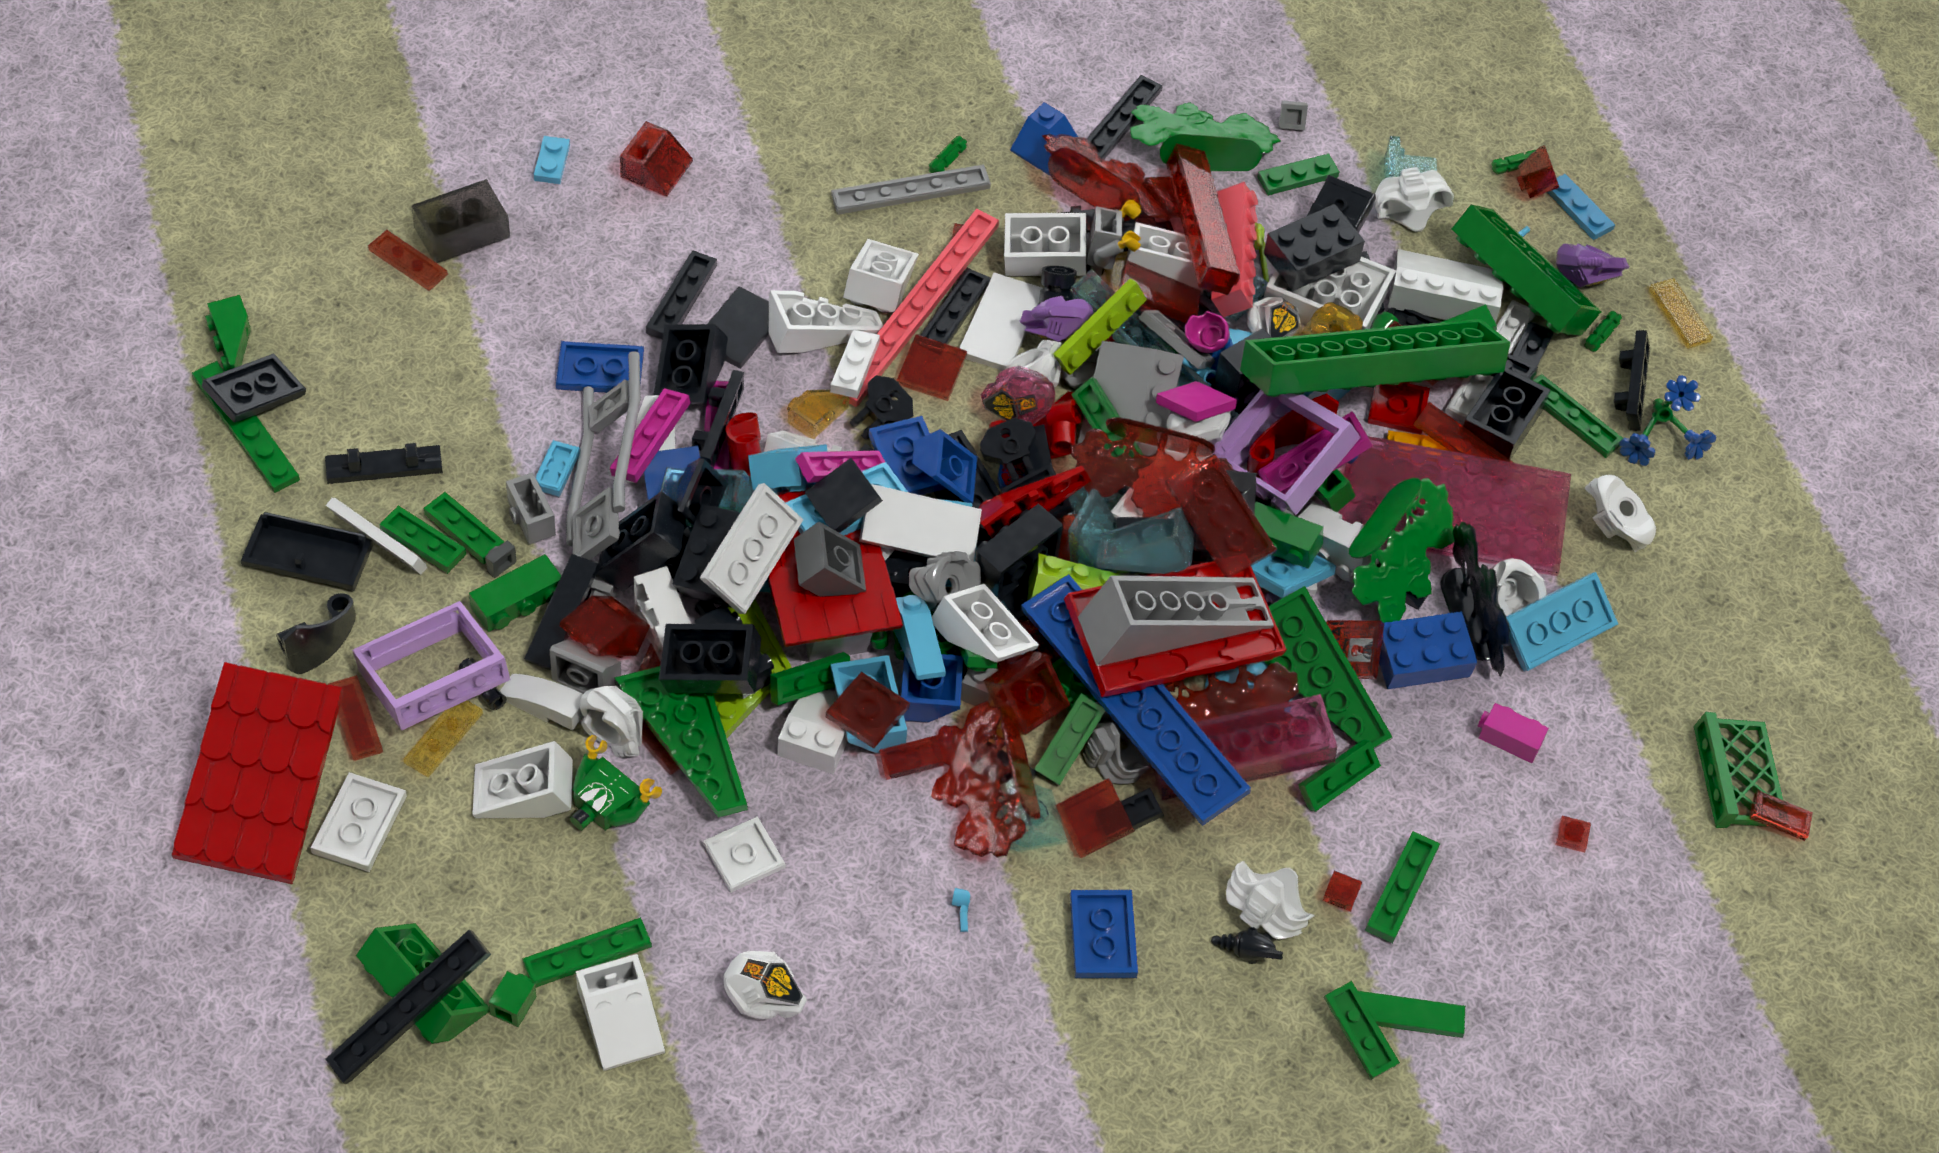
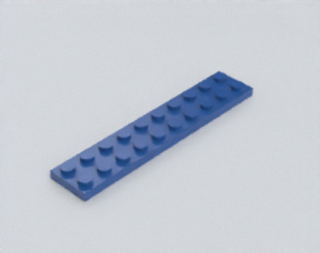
[1022,574,1251,826]

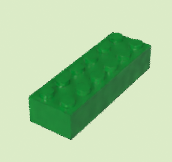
[1451,204,1602,336]

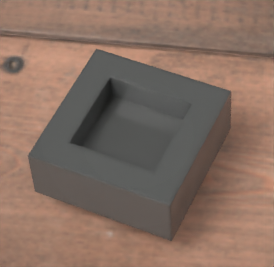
[485,540,517,578]

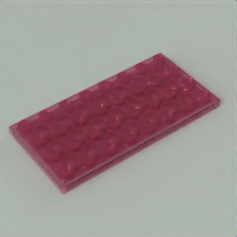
[1338,436,1571,577]

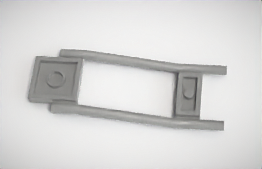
[566,352,641,560]

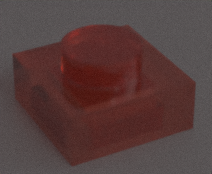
[1555,815,1591,853]
[1322,870,1362,912]

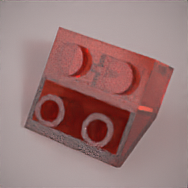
[620,121,693,197]
[559,595,650,658]

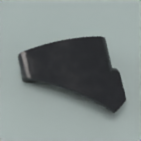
[276,593,356,674]

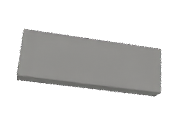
[1139,310,1215,369]

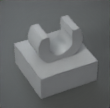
[1279,101,1308,130]

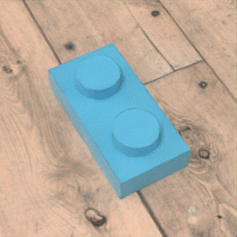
[534,136,570,184]

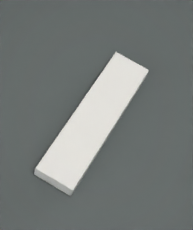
[326,498,427,575]

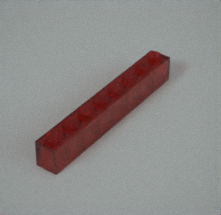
[1166,143,1240,295]

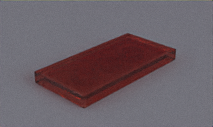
[1165,454,1277,577]

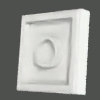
[703,817,786,893]

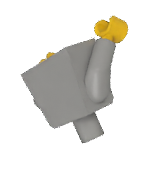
[1086,200,1141,276]

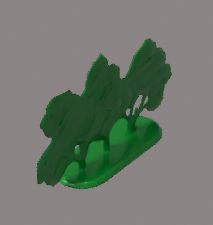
[1130,102,1281,171]
[1349,478,1454,623]

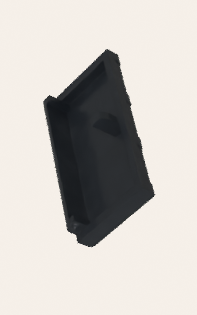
[1307,175,1376,233]
[241,512,373,591]

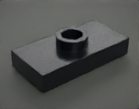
[1096,788,1164,841]

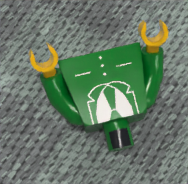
[570,735,662,831]

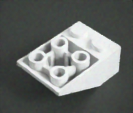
[576,954,665,1071]

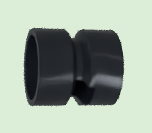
[1039,266,1077,304]

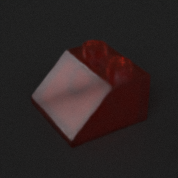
[983,651,1070,735]

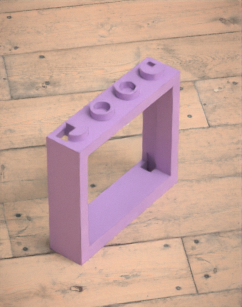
[1208,390,1361,515]
[352,601,510,730]

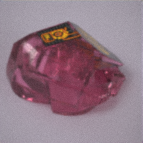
[980,365,1056,424]

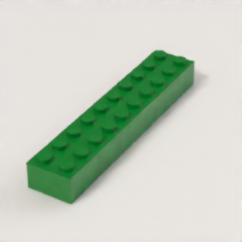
[1240,319,1511,397]

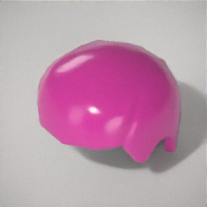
[1185,311,1230,353]

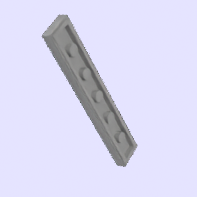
[831,164,991,215]

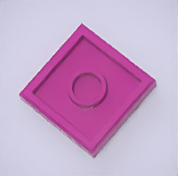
[1156,381,1237,422]

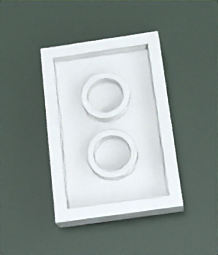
[311,772,407,872]

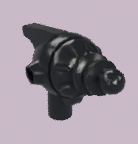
[1211,927,1283,964]

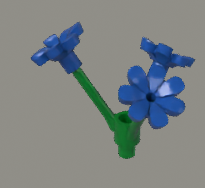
[1619,375,1716,466]

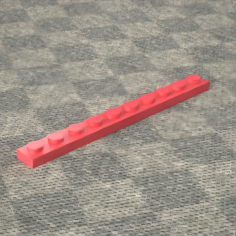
[833,208,999,407]

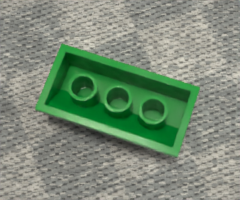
[356,923,490,1044]

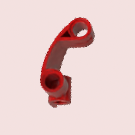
[989,391,1082,459]
[1246,393,1339,478]
[726,412,761,508]

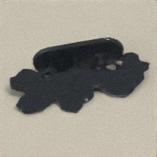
[1440,521,1511,677]

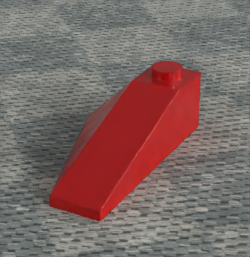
[978,466,1091,538]

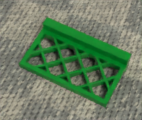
[1693,712,1789,828]

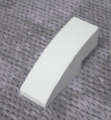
[500,674,583,731]

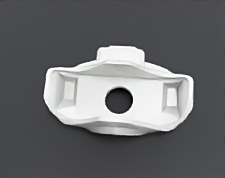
[1374,167,1454,232]
[1585,475,1656,552]
[1226,861,1315,939]

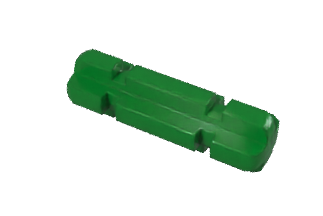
[929,136,967,173]
[1491,150,1541,174]
[1584,311,1622,352]

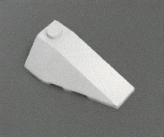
[769,290,883,353]

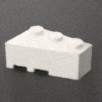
[1298,502,1381,585]
[634,566,691,664]

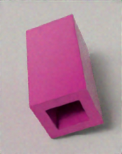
[1478,703,1549,763]

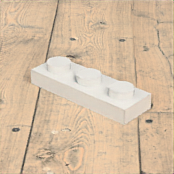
[830,329,880,398]

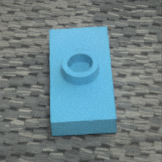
[536,440,580,497]

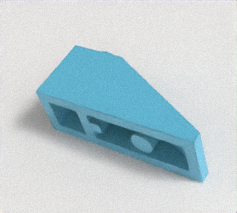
[893,595,946,680]

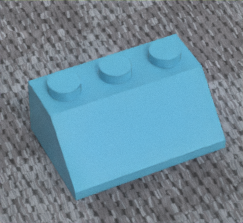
[831,655,907,753]

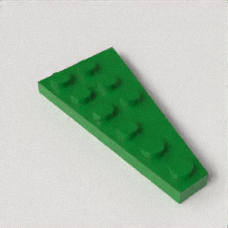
[1264,586,1393,749]
[614,666,748,818]

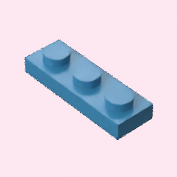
[1544,174,1615,240]

